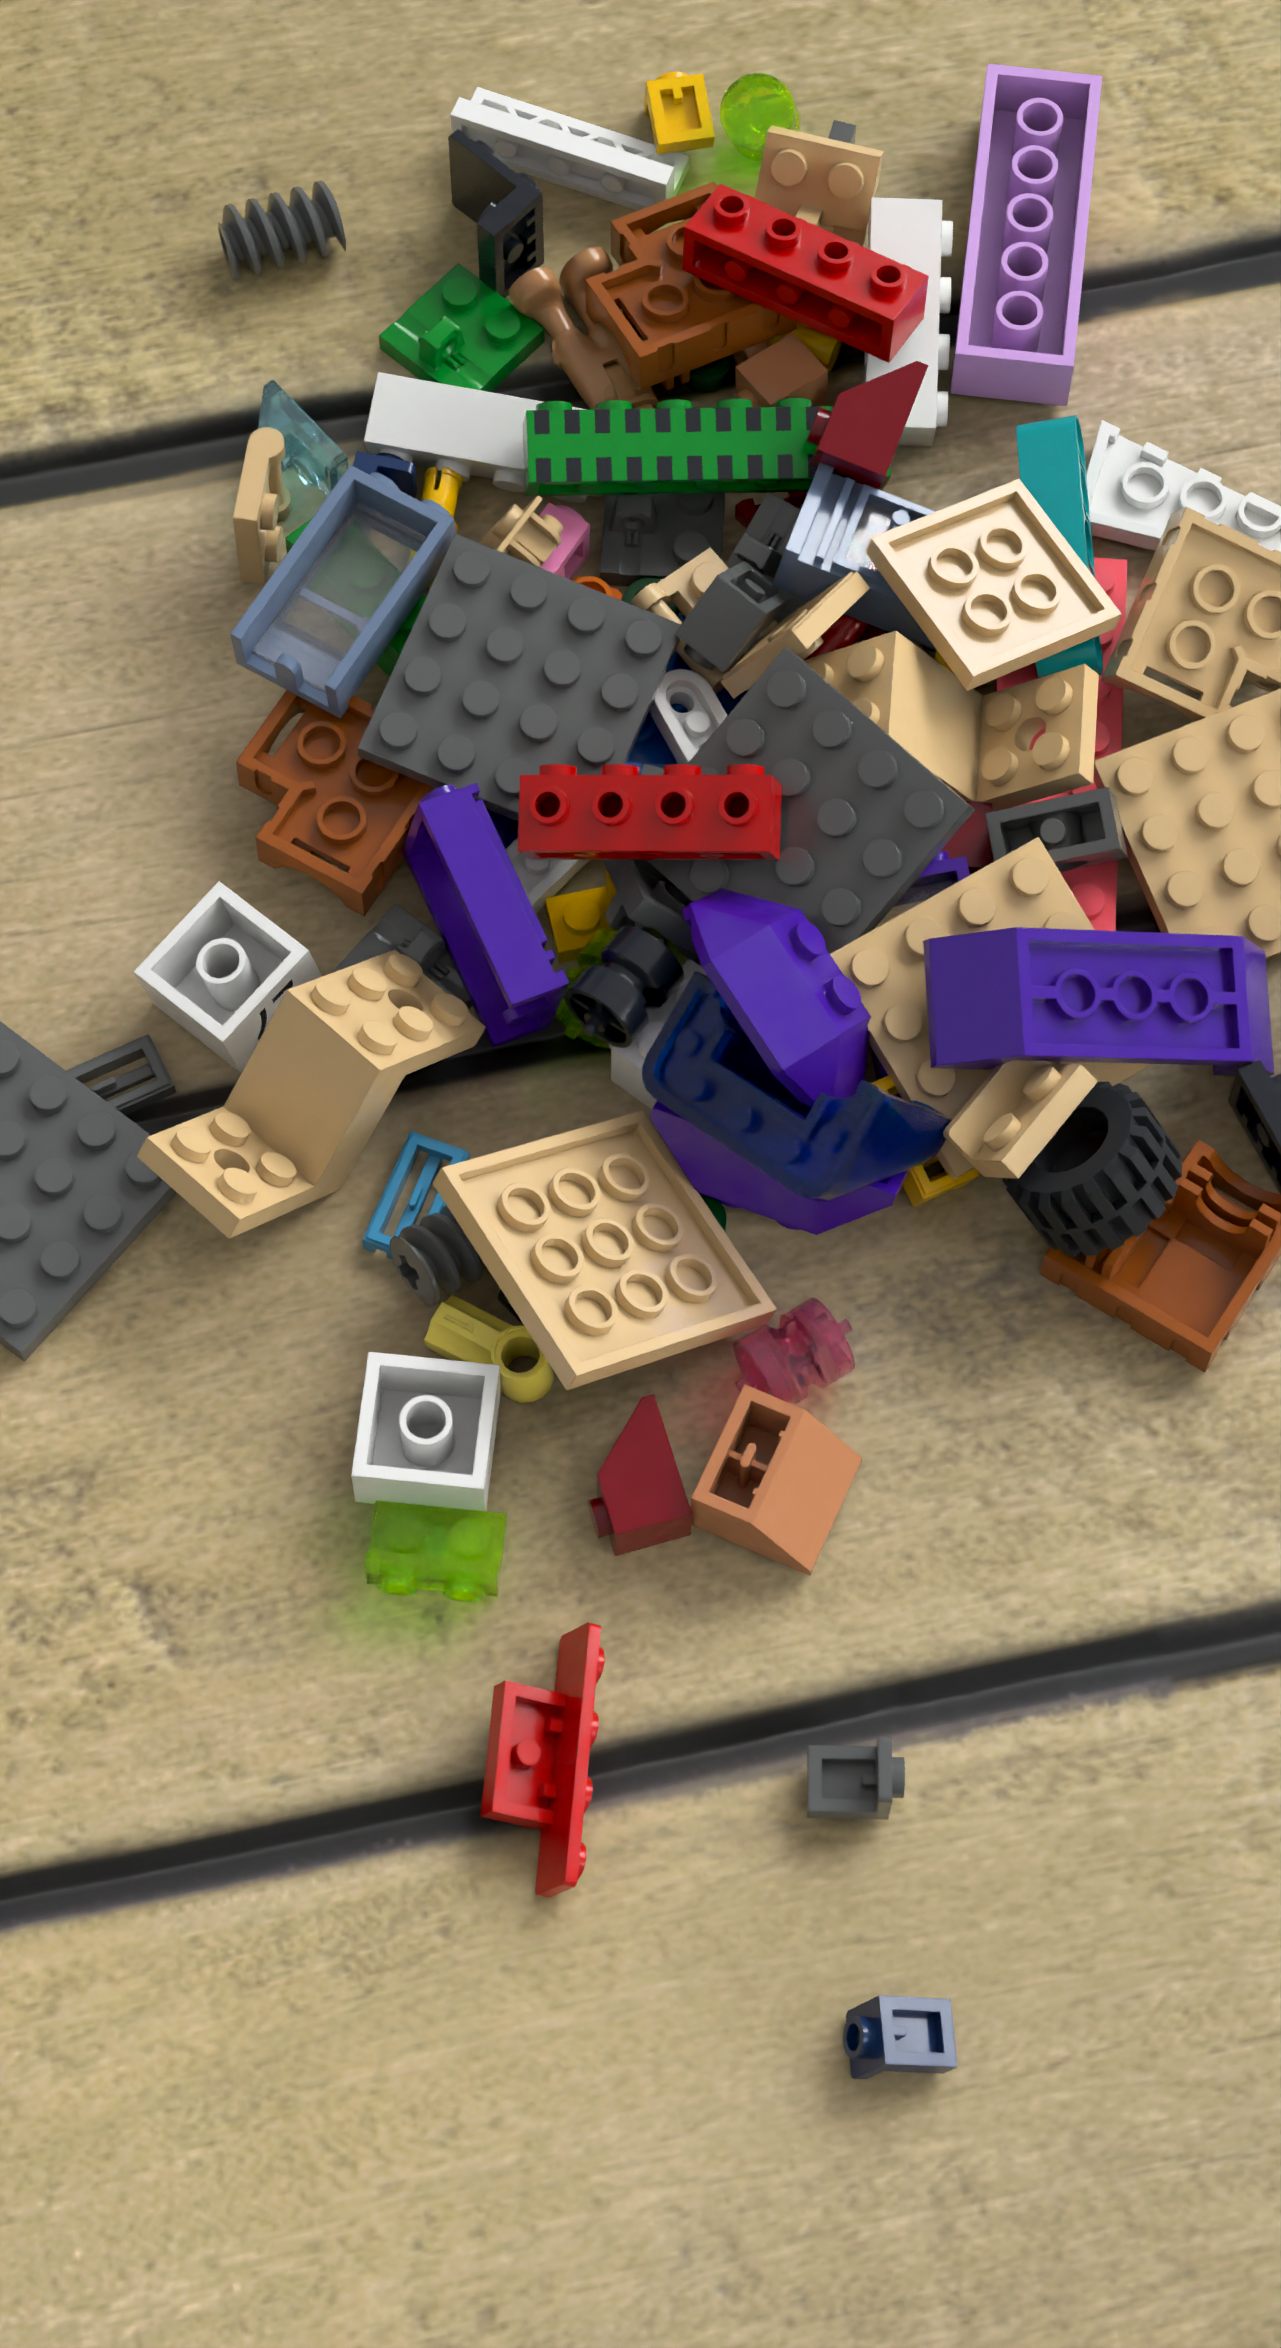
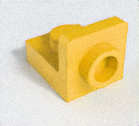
[643,72,715,154]
[545,871,617,963]

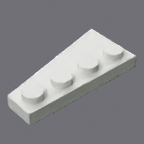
[1086,420,1281,552]

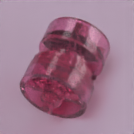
[733,1297,855,1405]

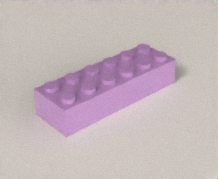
[950,64,1102,406]

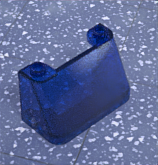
[642,971,952,1202]

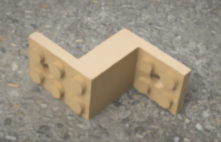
[747,631,1099,812]
[137,950,486,1239]

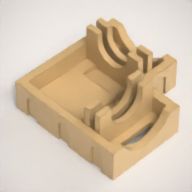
[1101,507,1281,723]

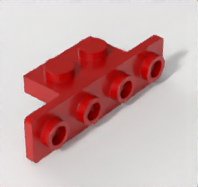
[480,1622,605,1897]

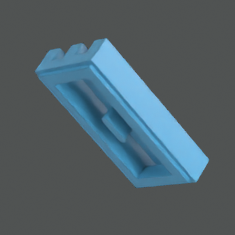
[362,1131,470,1259]

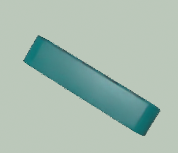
[1016,415,1103,678]

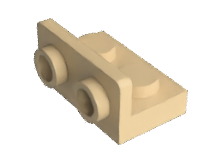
[943,1060,1098,1179]

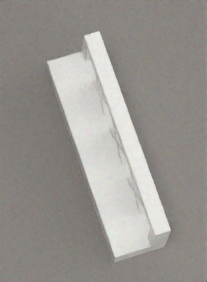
[450,87,690,211]

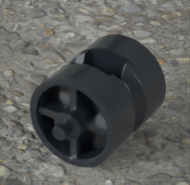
[564,926,685,1048]

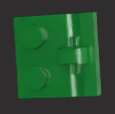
[379,263,545,392]

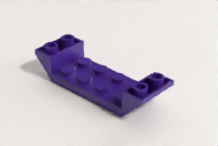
[923,927,1274,1076]

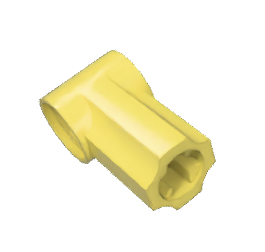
[424,1295,554,1403]

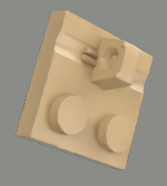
[755,125,884,247]

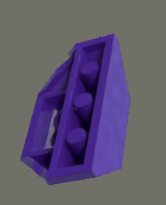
[682,888,871,1124]
[650,1077,911,1235]

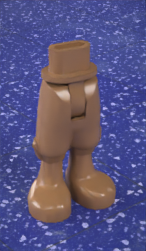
[509,247,658,409]

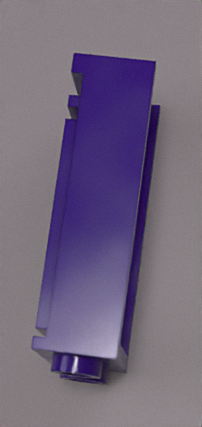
[402,783,570,1048]

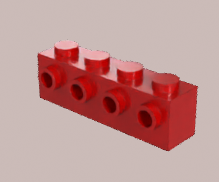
[682,184,929,363]
[517,764,782,861]

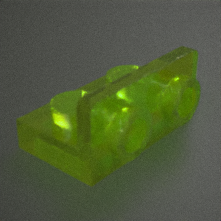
[364,1501,507,1602]

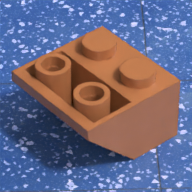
[690,1384,862,1576]

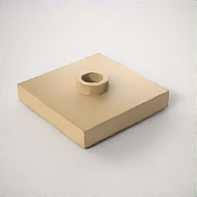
[721,571,870,698]

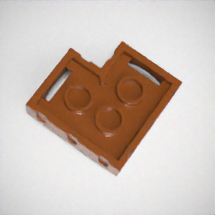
[585,181,797,390]
[236,690,436,917]
[1040,1140,1281,1372]

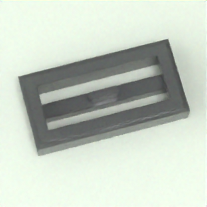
[66,1034,176,1115]

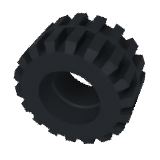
[1002,1081,1182,1256]

